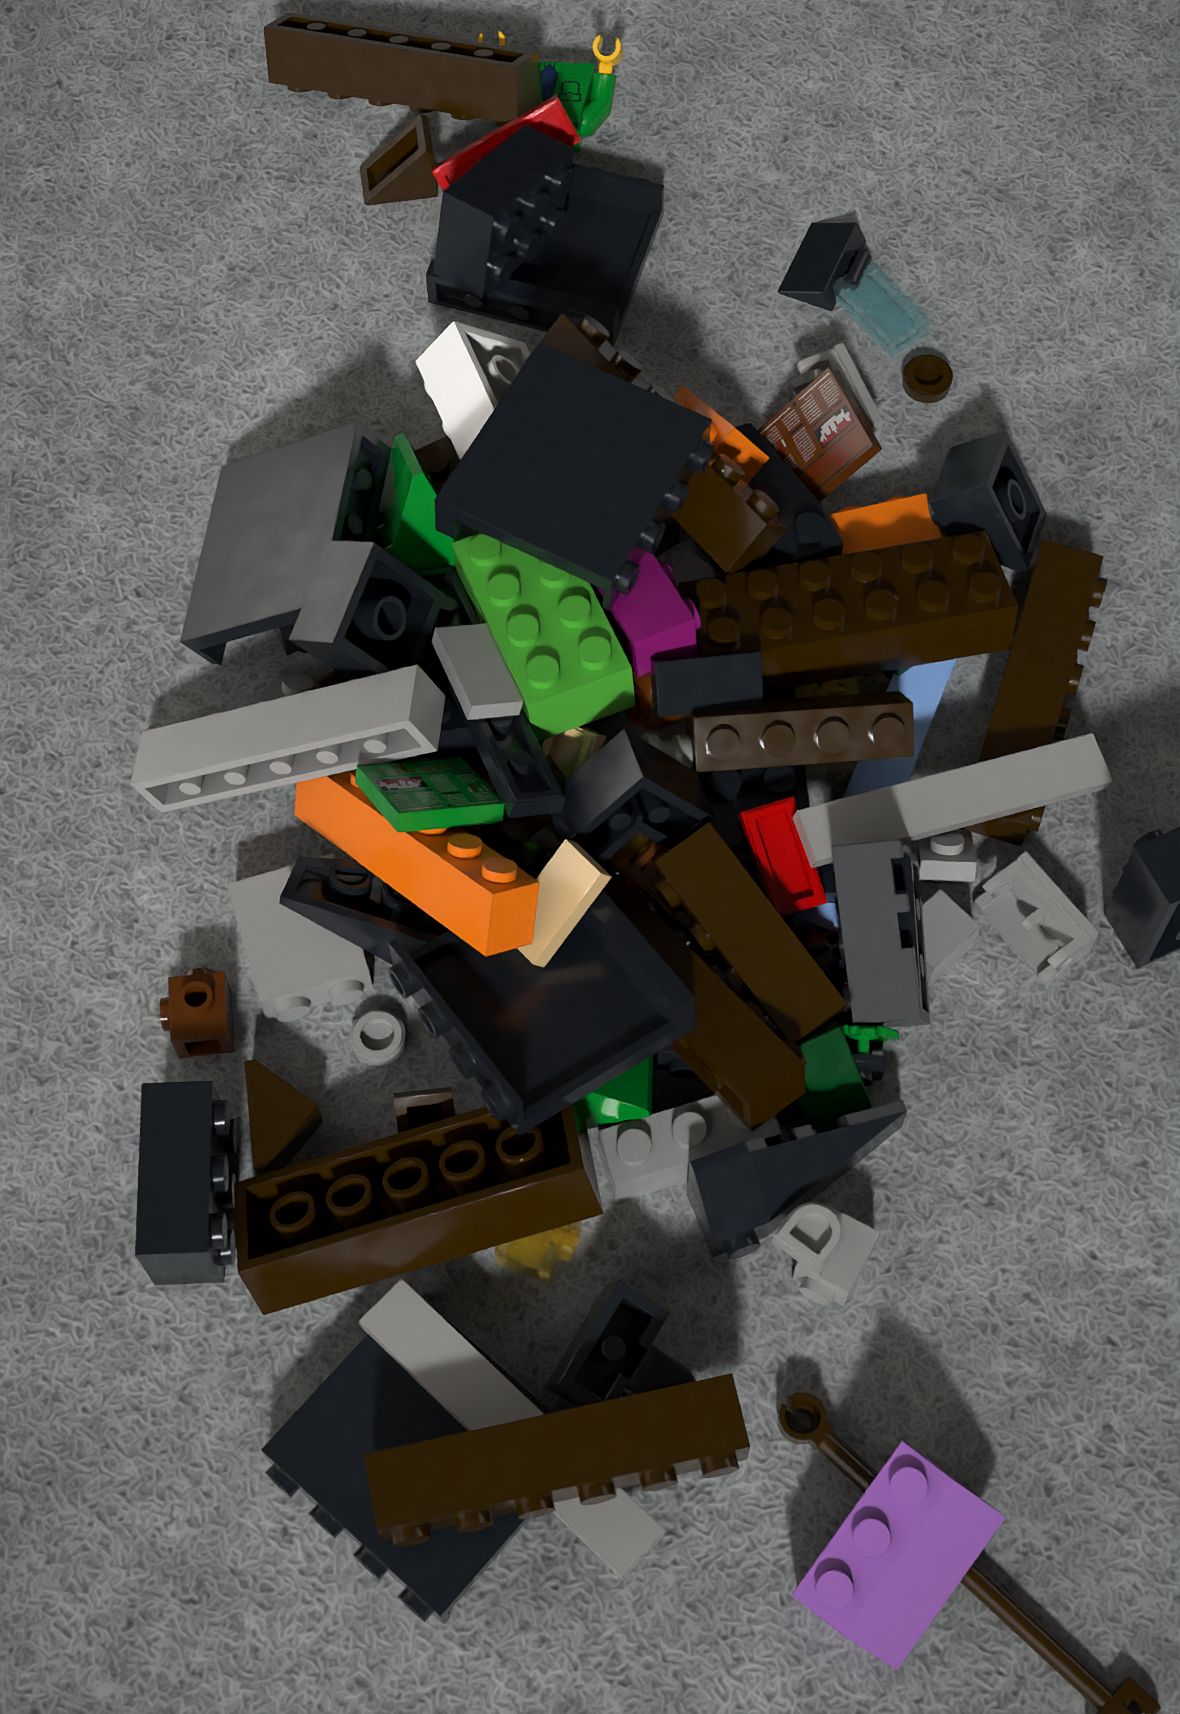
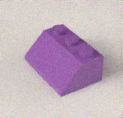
[792,1440,1006,1670]

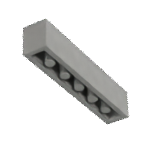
[130,665,445,813]

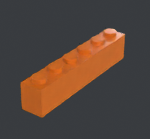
[294,769,540,957]

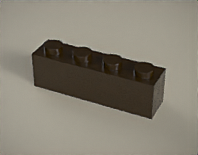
[686,691,914,772]
[652,822,847,1044]

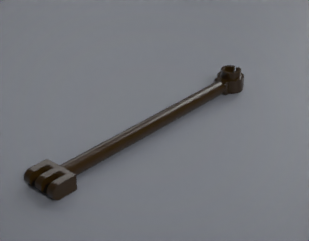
[777,1392,1161,1714]

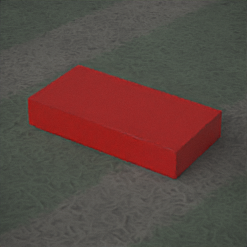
[738,797,828,917]

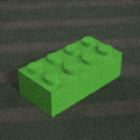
[451,533,636,741]

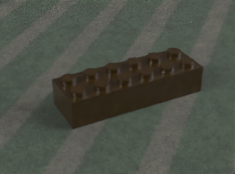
[678,531,1018,693]
[234,1102,604,1315]

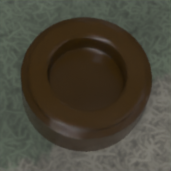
[902,355,953,403]

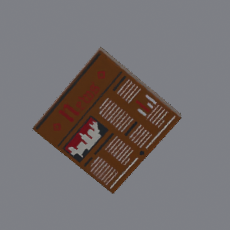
[757,367,882,502]

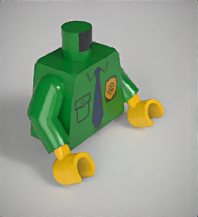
[478,31,623,151]

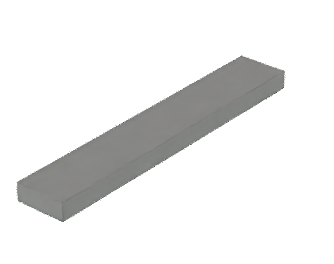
[792,733,1113,868]
[359,1278,666,1580]

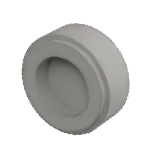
[350,1009,407,1067]

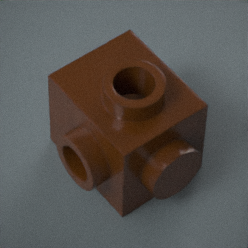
[160,968,235,1058]

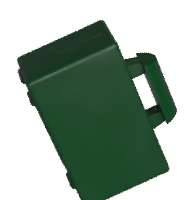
[777,1018,875,1133]

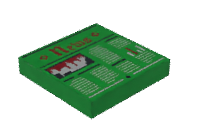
[355,756,505,833]

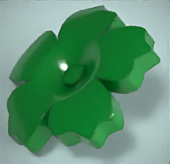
[842,1025,899,1054]

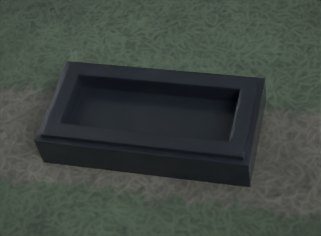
[650,649,763,717]

